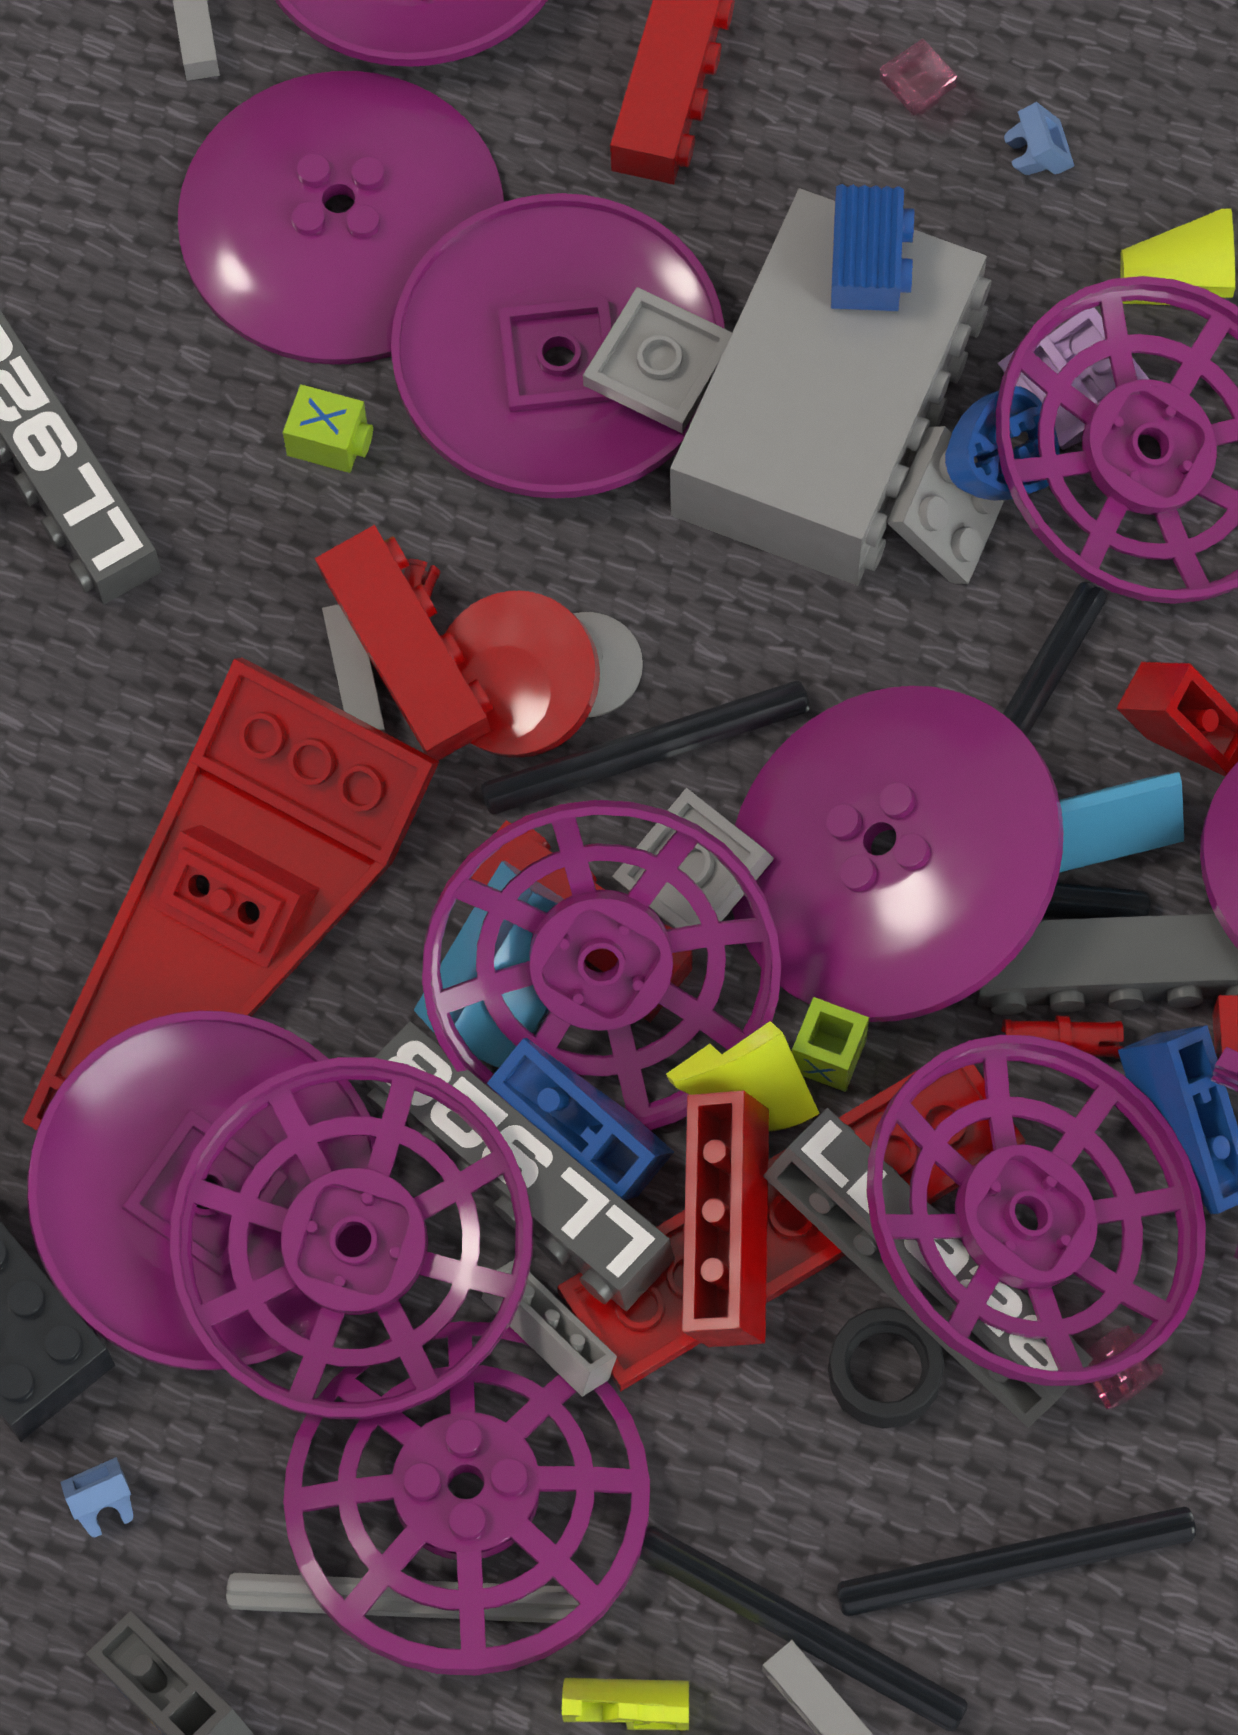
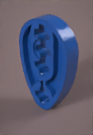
[945,386,1060,501]

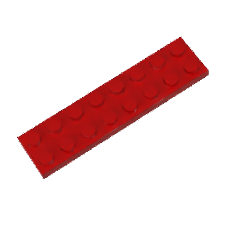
[557,1065,1026,1392]

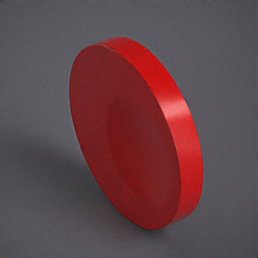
[446,591,600,758]

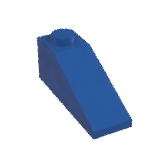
[1118,1025,1238,1214]
[487,1038,674,1200]

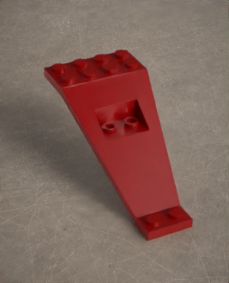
[22,657,439,1130]

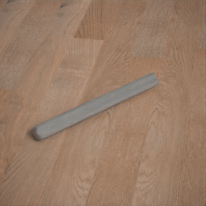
[226,1573,580,1623]

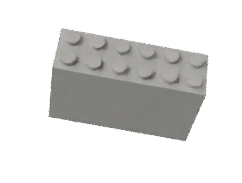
[670,188,992,586]

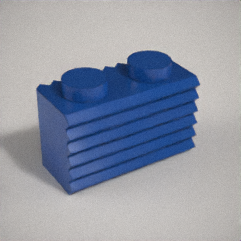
[831,184,914,311]

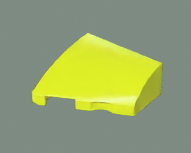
[1120,208,1235,305]
[666,1021,820,1131]
[562,1678,689,1730]

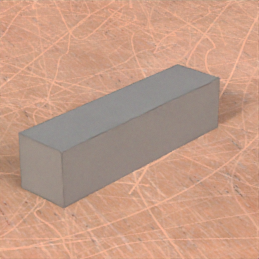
[173,0,220,81]
[322,604,385,732]
[481,1260,617,1396]
[762,1640,873,1735]

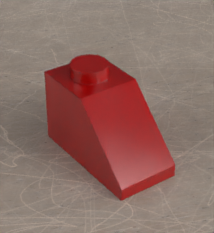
[1116,662,1238,777]

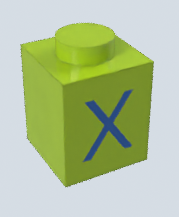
[282,384,373,473]
[792,997,869,1092]

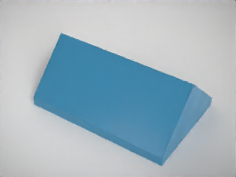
[1059,772,1184,873]
[414,861,564,1068]

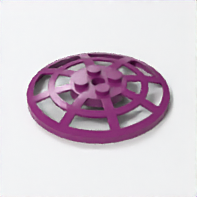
[996,276,1238,604]
[422,800,782,1130]
[866,1035,1206,1386]
[170,1057,533,1419]
[283,1321,650,1676]

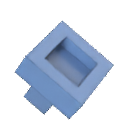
[1004,102,1074,175]
[60,1457,133,1537]

